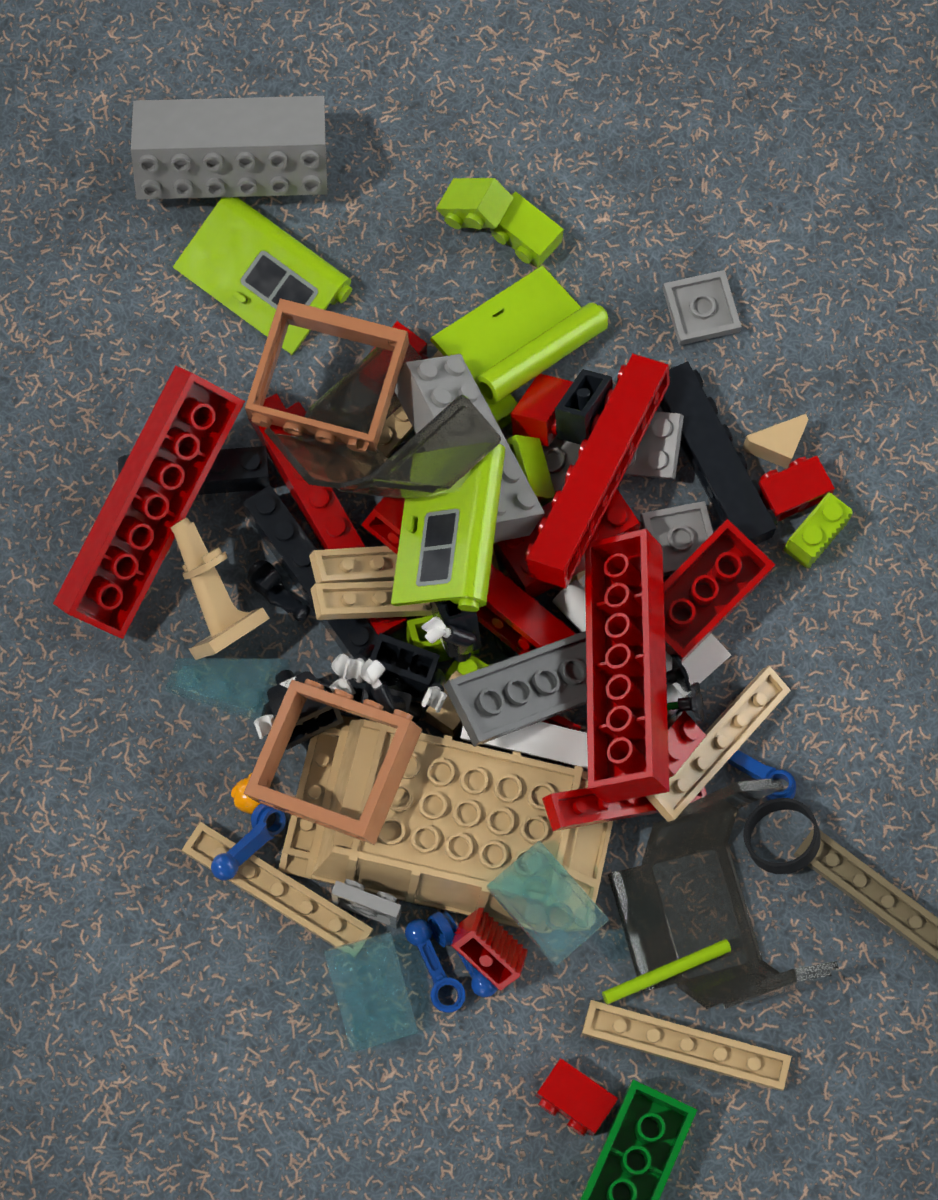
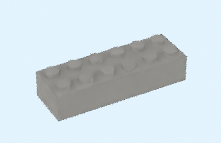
[394,354,545,543]

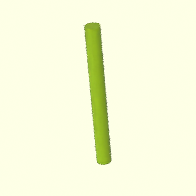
[602,939,731,1005]

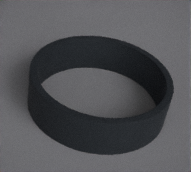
[743,798,821,874]

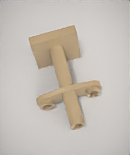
[170,517,270,660]

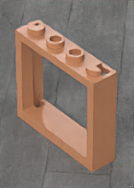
[245,298,409,453]
[243,679,422,845]

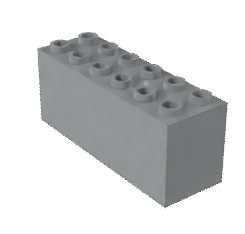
[131,96,328,200]

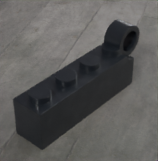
[118,446,270,495]

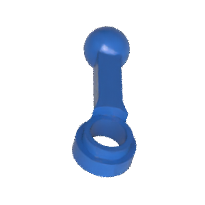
[726,750,796,800]
[211,804,286,881]
[427,911,497,998]
[405,919,465,1013]

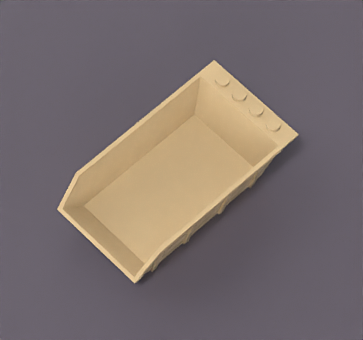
[278,715,613,934]

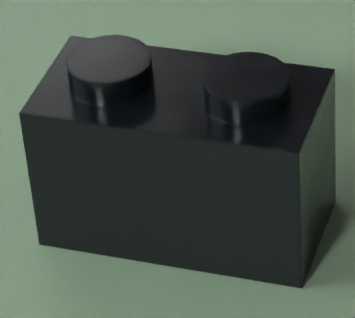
[555,369,613,445]

